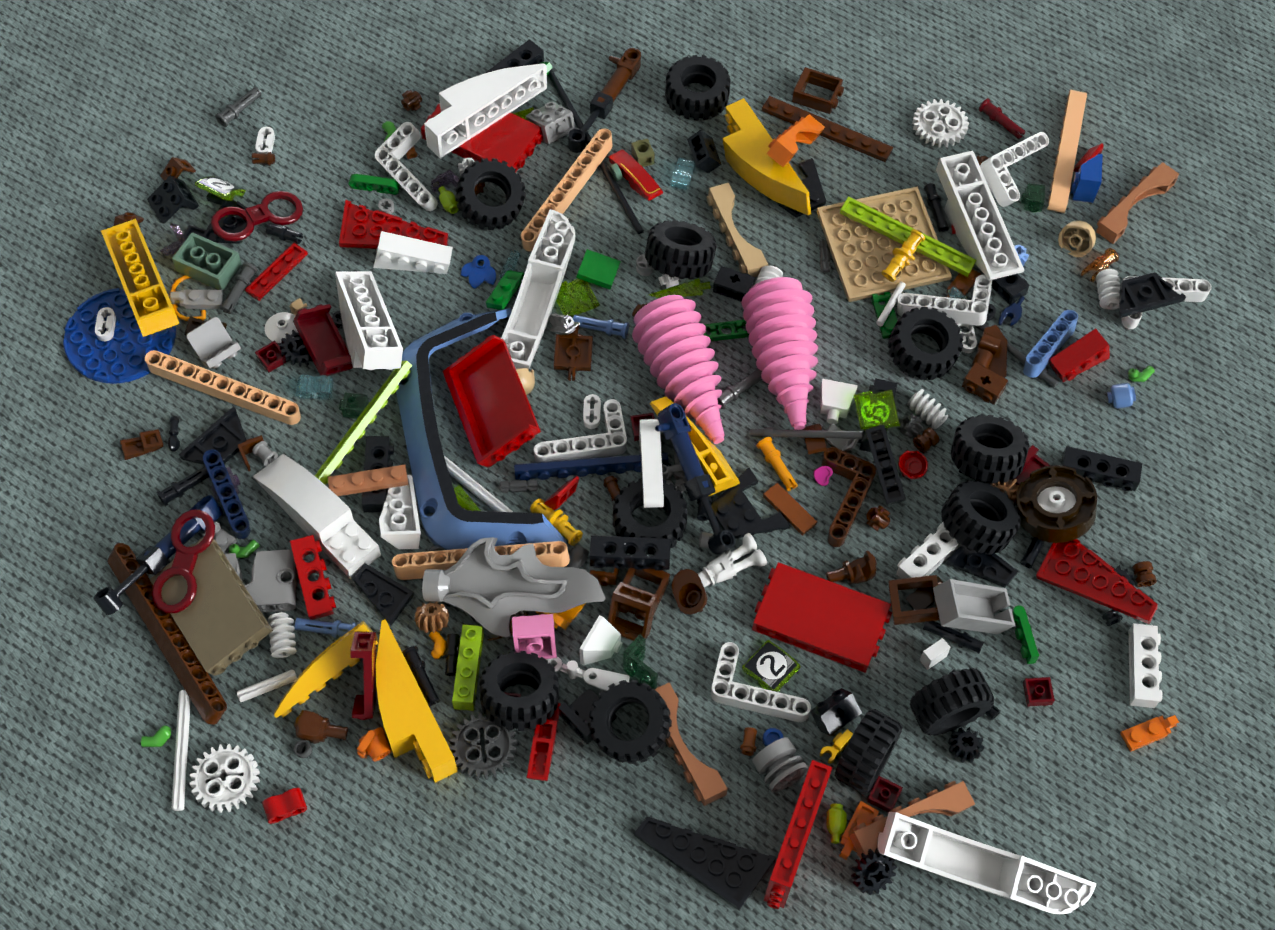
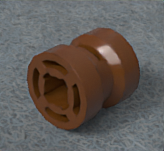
[913,427,940,453]
[1132,561,1157,587]

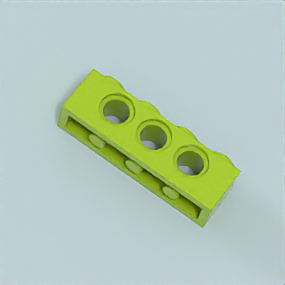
[452,625,484,711]

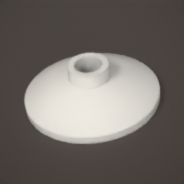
[265,312,298,343]

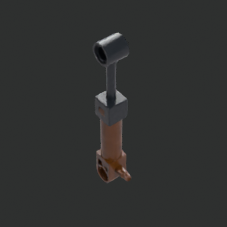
[568,48,641,153]

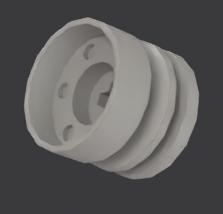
[752,737,808,793]

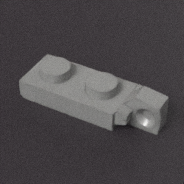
[170,290,223,309]

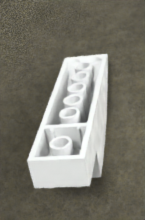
[424,63,547,158]
[936,151,1024,280]
[335,271,403,370]
[253,454,381,580]

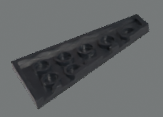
[634,817,776,911]

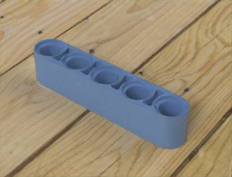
[1023,310,1078,378]

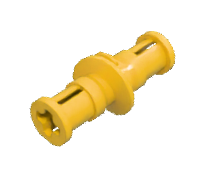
[881,229,925,282]
[530,498,583,546]

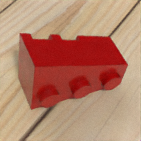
[1049,328,1110,382]

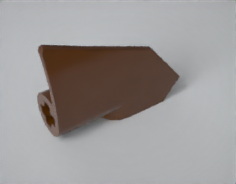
[972,325,1007,378]

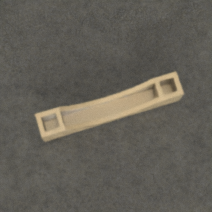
[707,183,768,277]

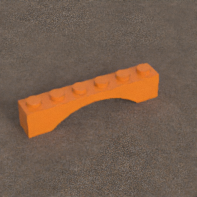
[767,114,825,167]

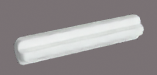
[237,670,297,702]

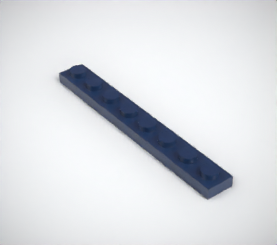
[514,452,668,481]

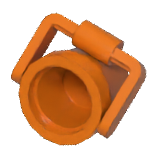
[357,727,392,762]

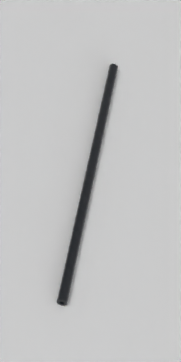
[548,69,644,235]

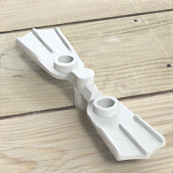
[546,657,630,692]

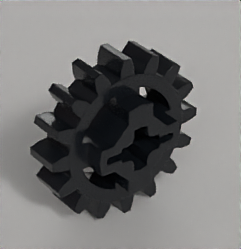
[280,330,313,367]
[851,848,897,895]

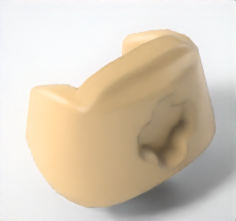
[290,298,307,315]

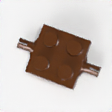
[554,325,593,381]

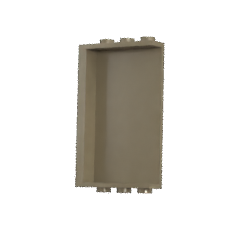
[150,537,273,676]

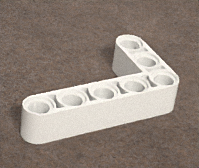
[375,122,438,211]
[980,132,1049,207]
[897,275,992,326]
[1121,276,1212,329]
[534,399,627,463]
[639,419,664,508]
[711,642,811,722]

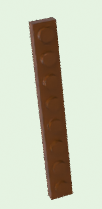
[762,96,893,163]

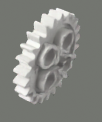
[912,99,969,148]
[190,744,260,813]

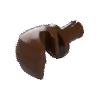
[826,551,877,584]
[294,710,348,744]

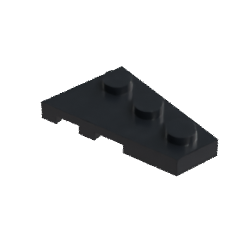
[353,563,414,626]

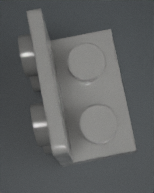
[526,102,576,144]

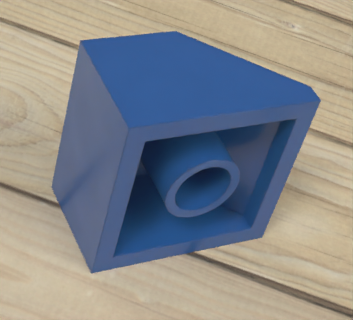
[1070,154,1103,203]

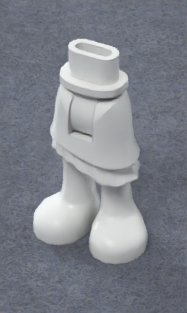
[697,533,767,587]

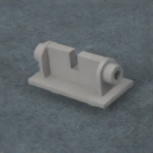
[549,313,580,334]

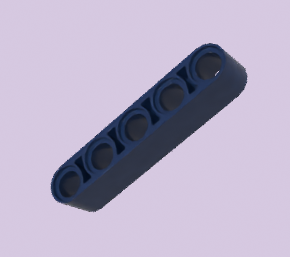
[203,449,251,539]

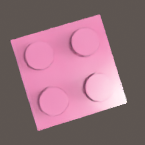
[512,614,557,659]

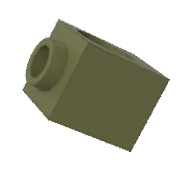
[631,138,655,167]

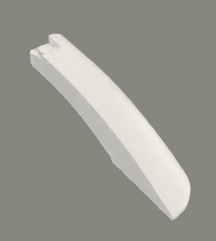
[501,209,575,369]
[878,812,1097,914]

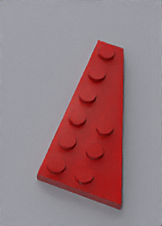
[339,200,448,249]
[1036,539,1158,624]

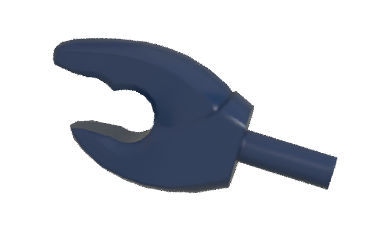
[998,296,1025,326]

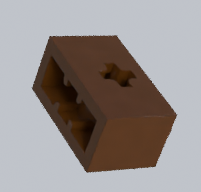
[962,362,1008,405]

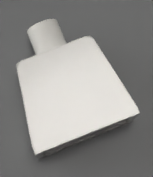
[820,379,858,424]

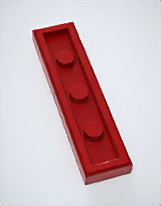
[245,243,308,301]

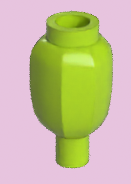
[438,186,458,214]
[826,803,847,844]

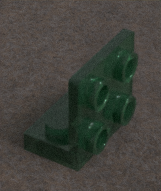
[623,634,658,689]

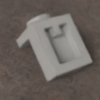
[203,522,237,554]

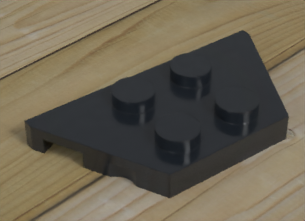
[1119,272,1186,318]
[179,407,246,465]

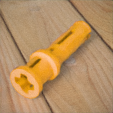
[756,437,798,491]

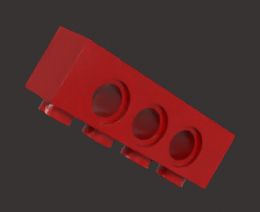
[290,535,336,620]

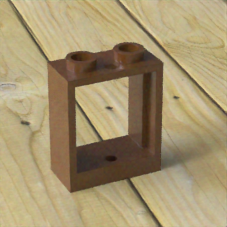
[792,67,844,114]
[620,568,670,621]
[888,575,942,625]
[608,582,658,644]

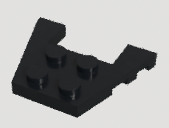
[757,158,826,218]
[182,188,247,244]
[711,468,789,539]

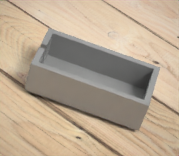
[933,579,1015,634]

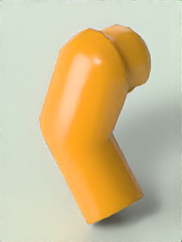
[429,631,447,659]

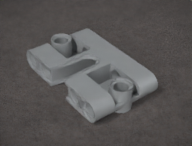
[225,550,297,613]

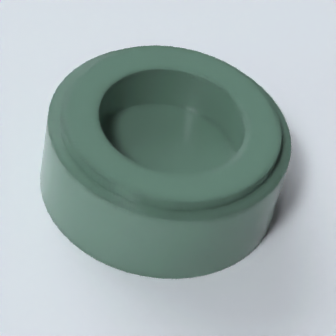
[610,163,623,182]

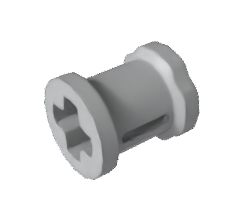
[252,441,278,466]

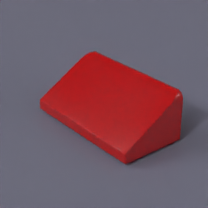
[1073,143,1104,172]
[544,476,579,510]

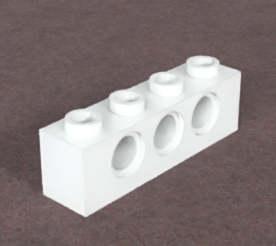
[896,522,962,590]
[1128,623,1162,708]

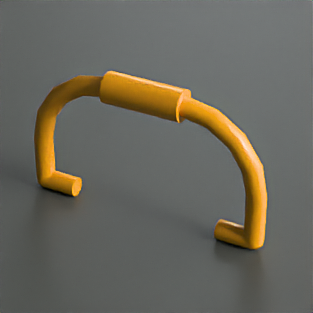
[169,275,206,321]

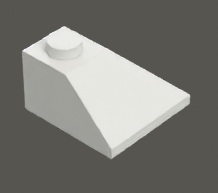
[580,615,622,665]

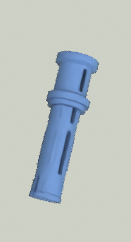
[573,315,629,339]
[295,617,358,639]

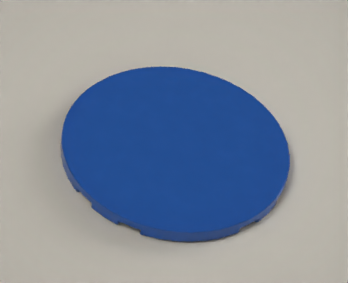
[63,288,176,384]

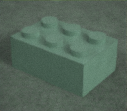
[172,232,242,291]

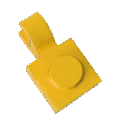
[820,729,853,764]

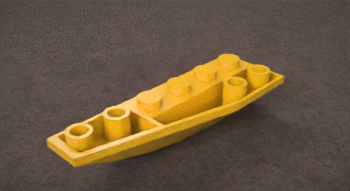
[650,396,740,497]
[274,621,378,718]

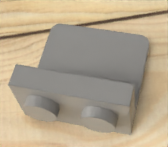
[186,317,241,369]

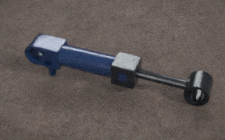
[655,403,735,555]
[94,495,223,615]

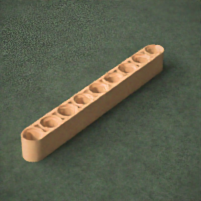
[1047,89,1087,213]
[521,129,613,251]
[145,350,301,425]
[392,541,570,580]

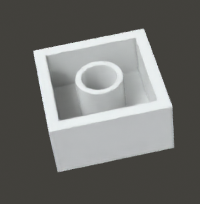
[919,638,951,670]

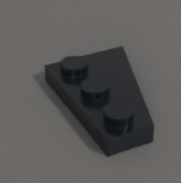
[946,544,1018,588]

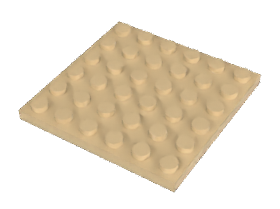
[816,187,952,302]

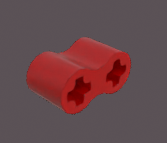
[262,788,307,824]

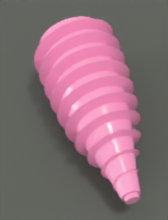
[741,277,818,430]
[632,295,725,444]

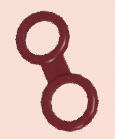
[211,191,303,242]
[152,510,215,613]

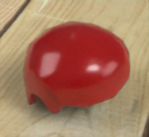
[898,450,928,479]

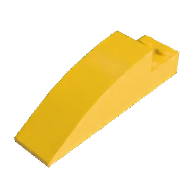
[722,98,811,215]
[101,219,179,337]
[375,619,458,783]

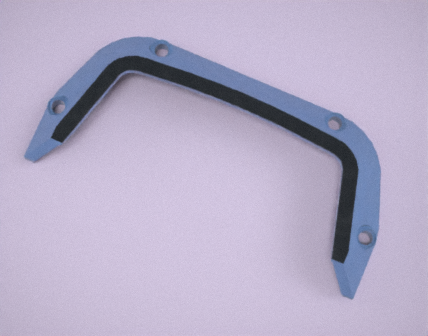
[396,308,568,550]

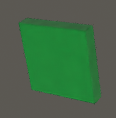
[576,249,621,290]

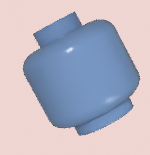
[1107,383,1136,409]

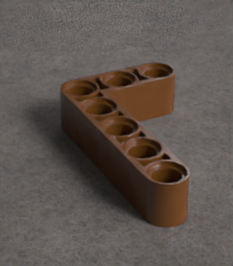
[822,447,876,547]

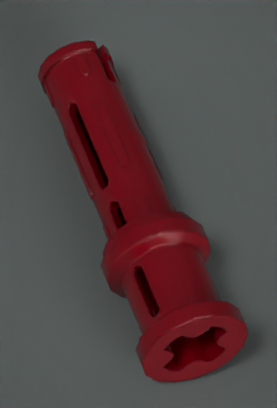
[978,98,1026,140]

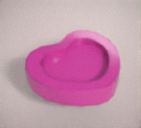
[813,466,833,486]

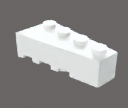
[373,231,453,274]

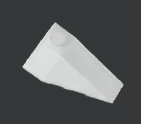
[379,475,421,549]

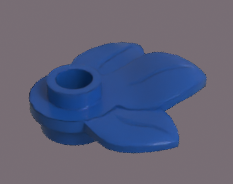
[461,255,496,289]

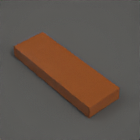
[763,483,817,536]

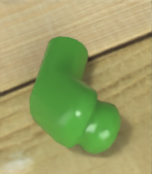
[382,121,396,142]
[1128,366,1155,382]
[229,539,260,558]
[141,726,171,747]

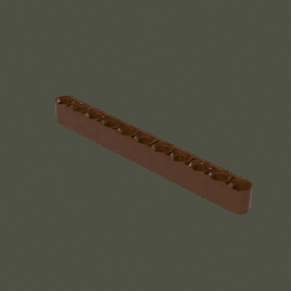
[107,543,227,725]

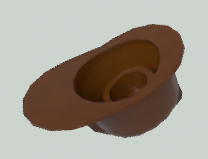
[672,569,708,615]

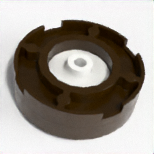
[1016,466,1097,543]

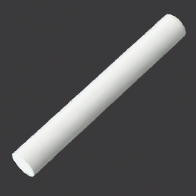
[876,282,906,326]

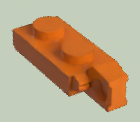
[1120,715,1179,752]
[839,801,879,860]

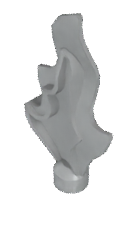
[422,537,605,637]

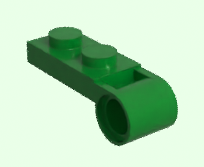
[486,270,525,310]

